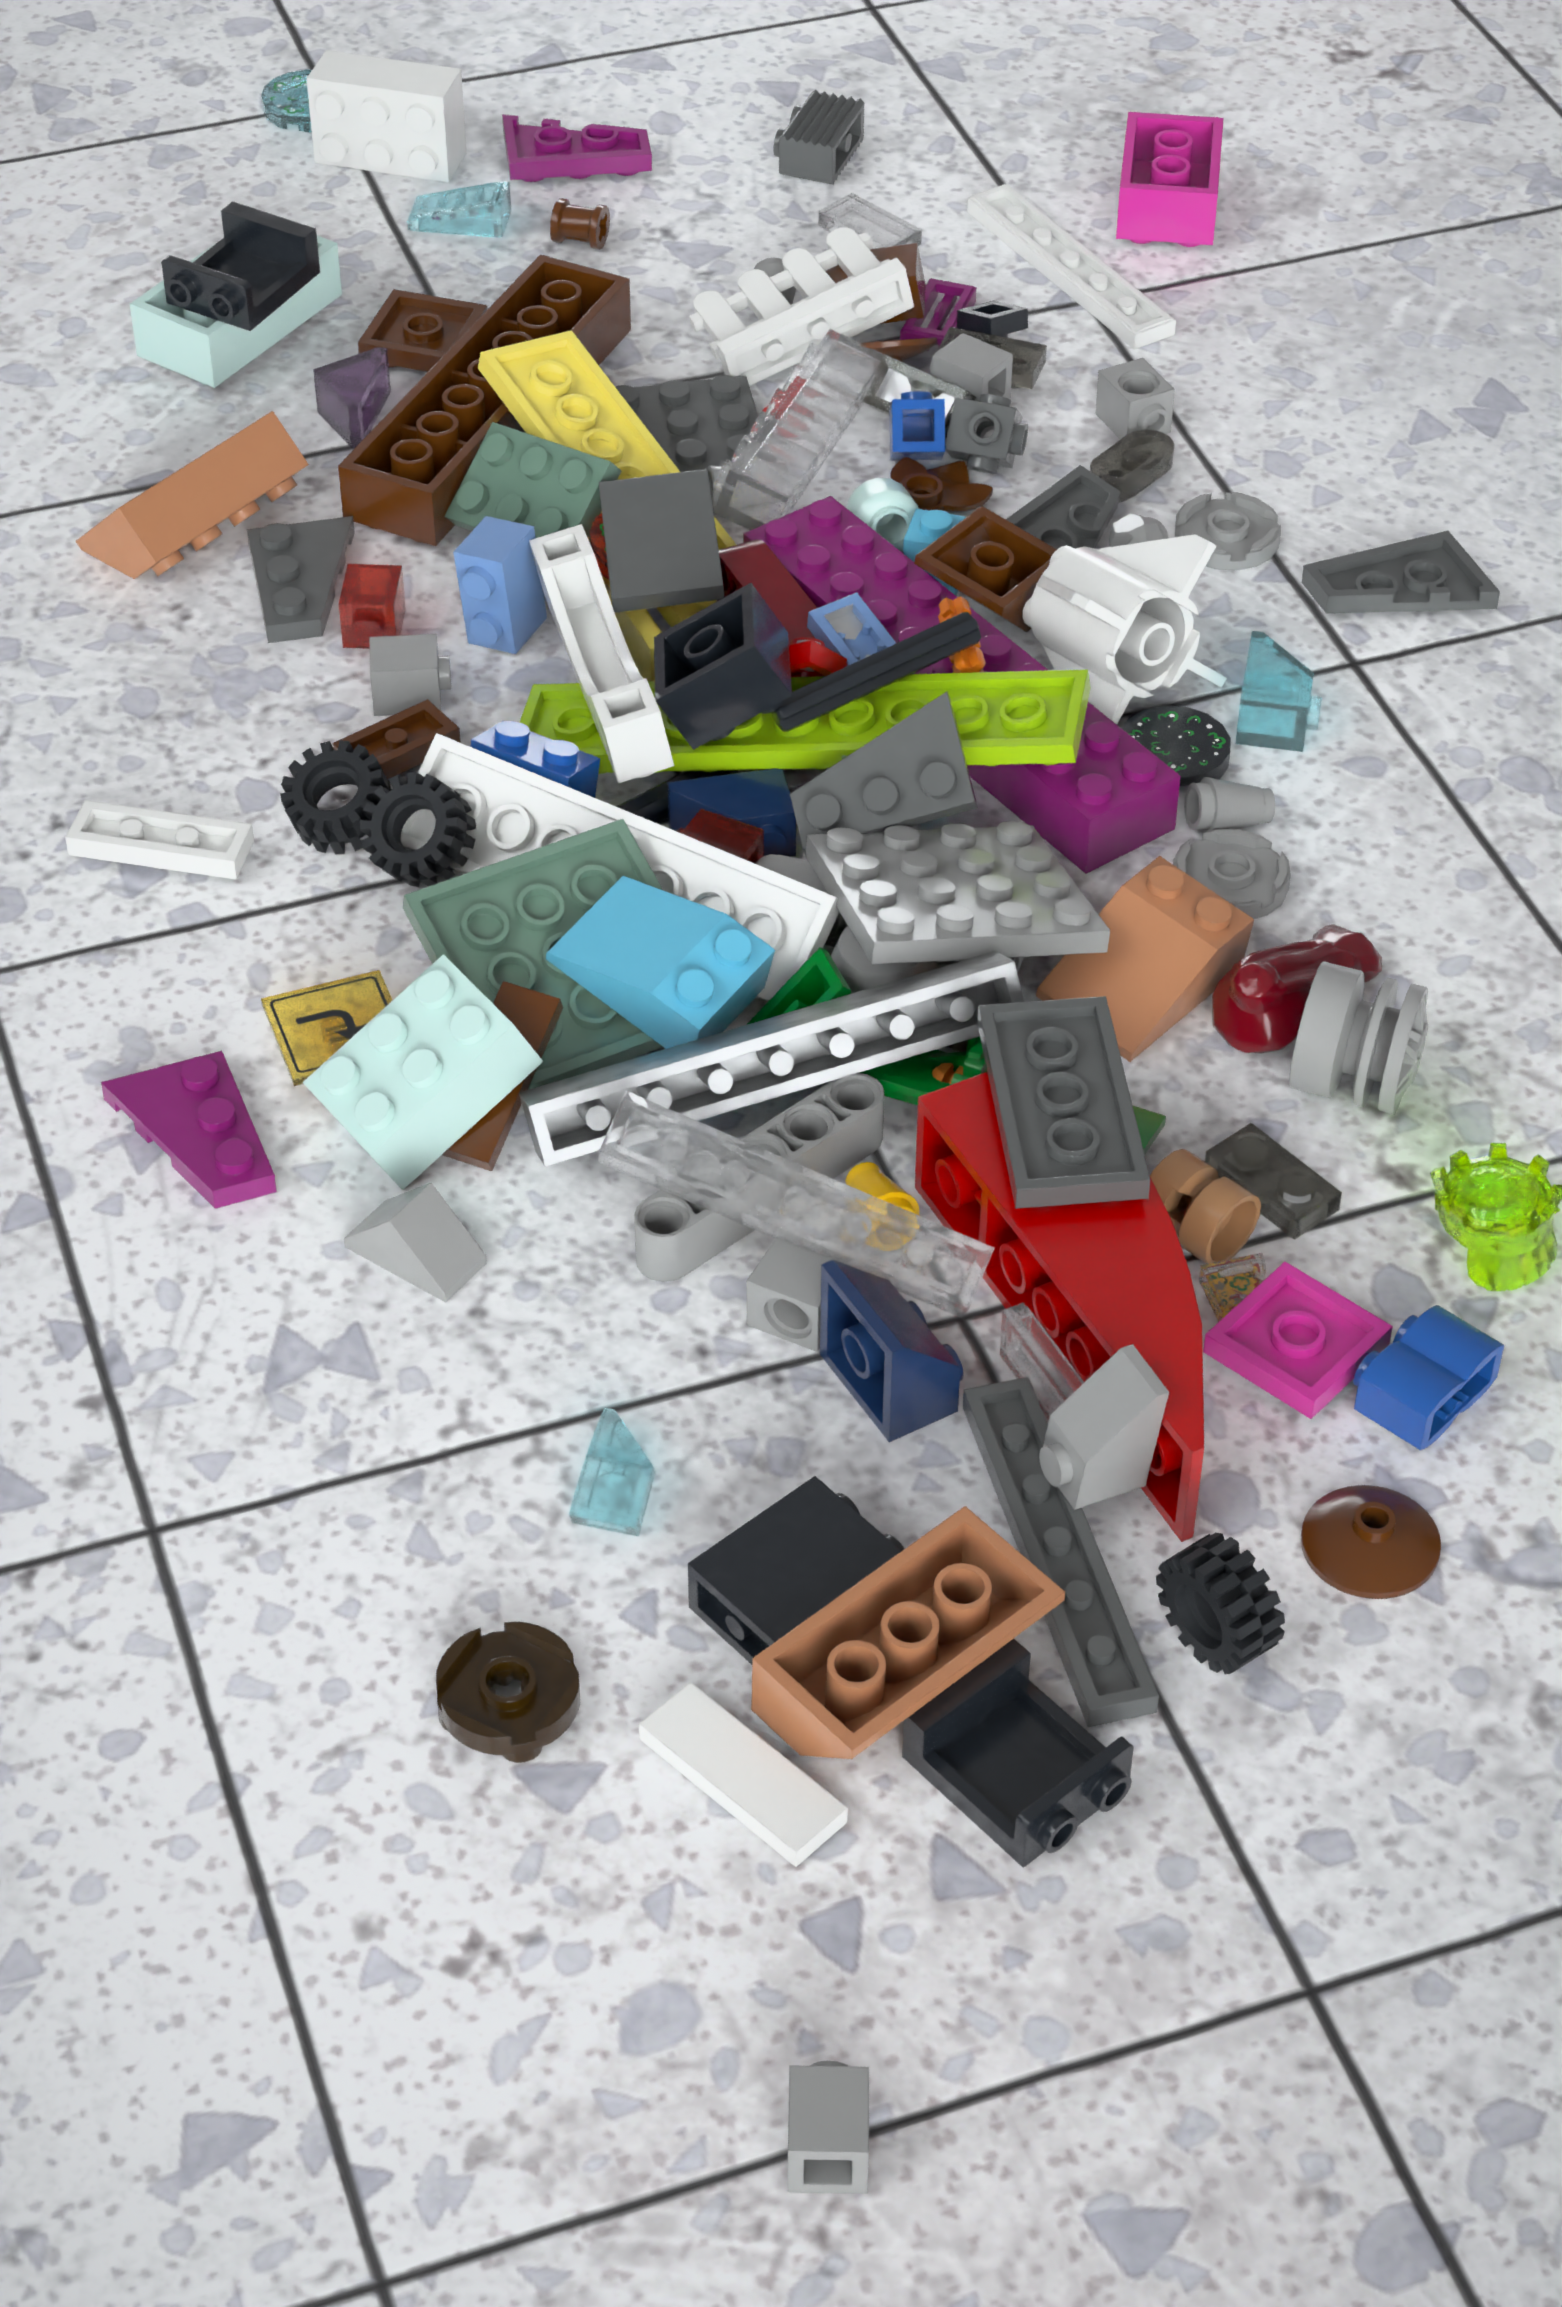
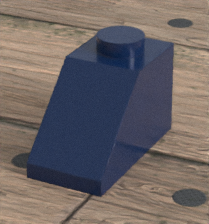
[668,768,796,862]

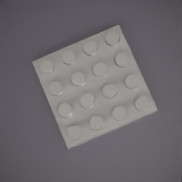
[805,821,1110,964]

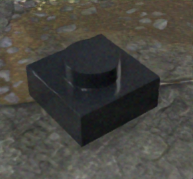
[957,300,1028,343]

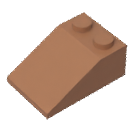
[1036,856,1254,1062]

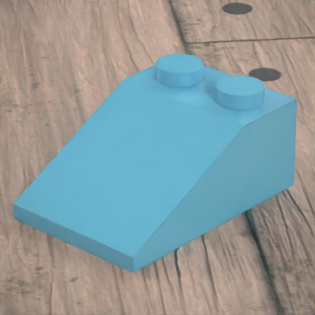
[546,876,775,1049]

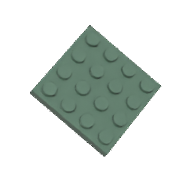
[402,819,664,1090]

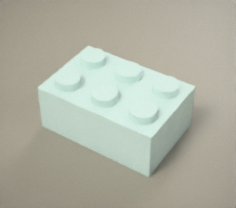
[303,954,543,1190]

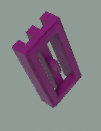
[900,278,977,351]

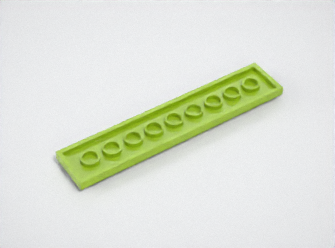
[520,669,1091,774]

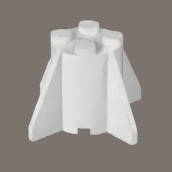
[1022,534,1227,724]

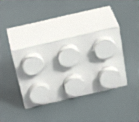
[307,50,467,182]

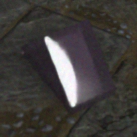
[313,347,391,449]

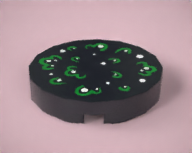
[1121,705,1231,786]

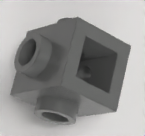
[945,394,1028,474]

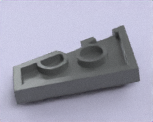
[1006,465,1121,549]
[247,516,355,643]

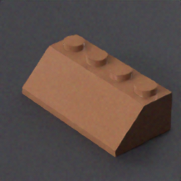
[75,411,309,579]
[751,1506,1065,1759]

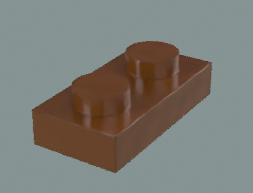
[333,699,461,780]

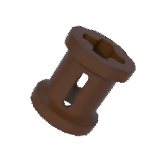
[550,198,610,250]

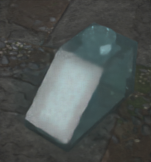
[1235,631,1322,752]

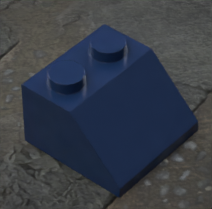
[820,1260,964,1443]

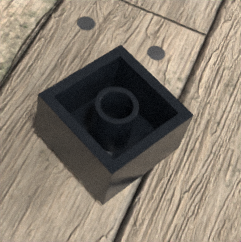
[654,583,792,750]

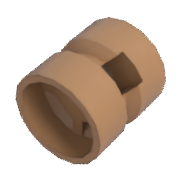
[1150,1149,1261,1267]

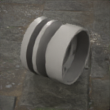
[1289,962,1428,1115]

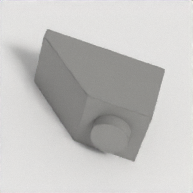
[1039,1344,1169,1510]

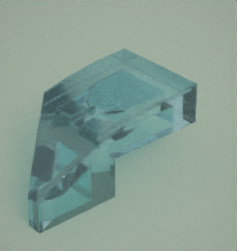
[569,1408,656,1537]

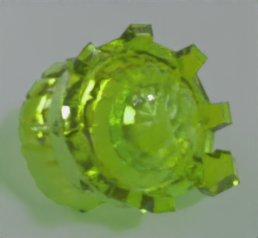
[1430,1143,1562,1291]

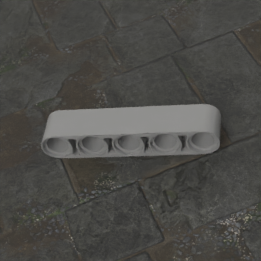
[634,1073,884,1282]

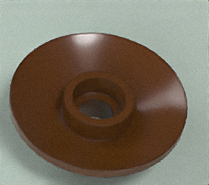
[836,337,937,373]
[1301,1485,1441,1599]

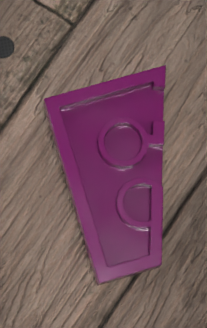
[502,114,652,182]
[101,1050,277,1209]

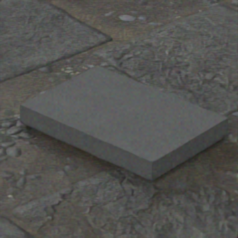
[599,469,724,613]

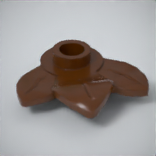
[890,457,993,511]

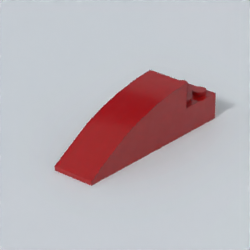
[915,1072,1204,1542]

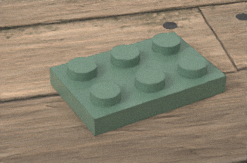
[444,422,622,538]

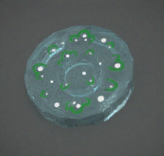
[261,69,312,132]

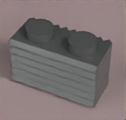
[773,90,864,185]

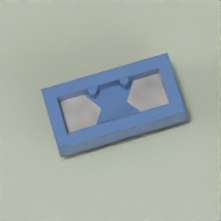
[807,593,915,674]

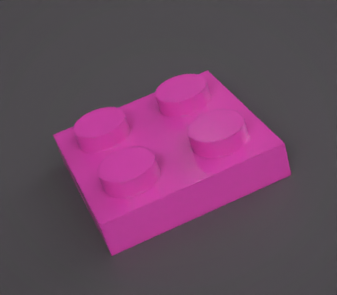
[1203,1262,1393,1419]

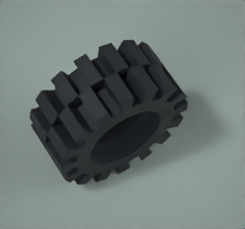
[280,740,392,855]
[360,772,476,887]
[1156,1532,1285,1674]

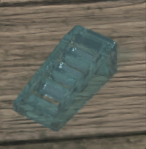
[407,181,511,238]

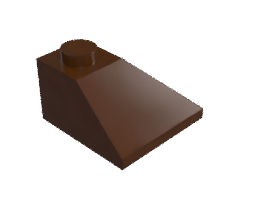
[914,506,1057,632]

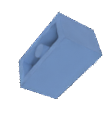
[453,516,547,654]

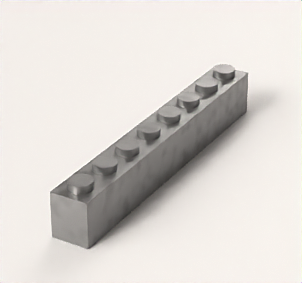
[519,951,1024,1167]

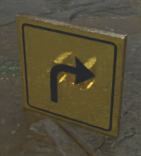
[261,970,392,1086]

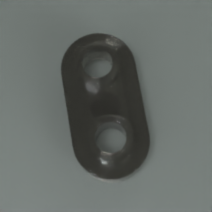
[1090,429,1174,503]

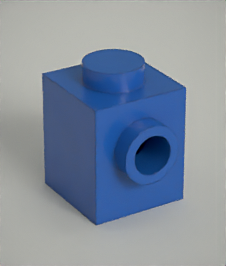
[889,391,945,460]

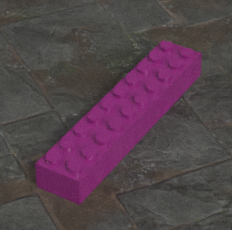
[743,496,1181,874]

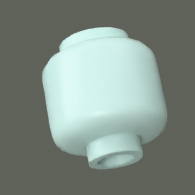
[847,478,919,552]

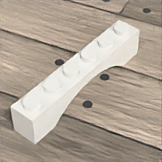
[529,524,674,783]

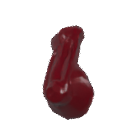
[1212,924,1382,1054]

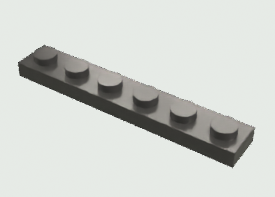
[963,1377,1159,1727]

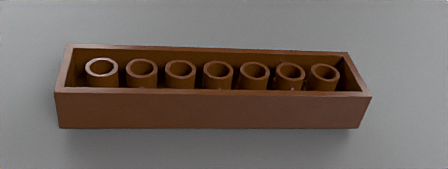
[338,254,631,546]

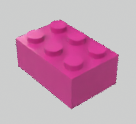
[1116,112,1224,247]

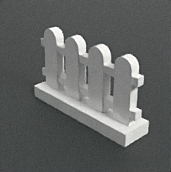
[689,227,914,386]

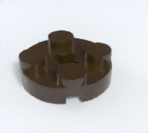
[436,1621,580,1763]

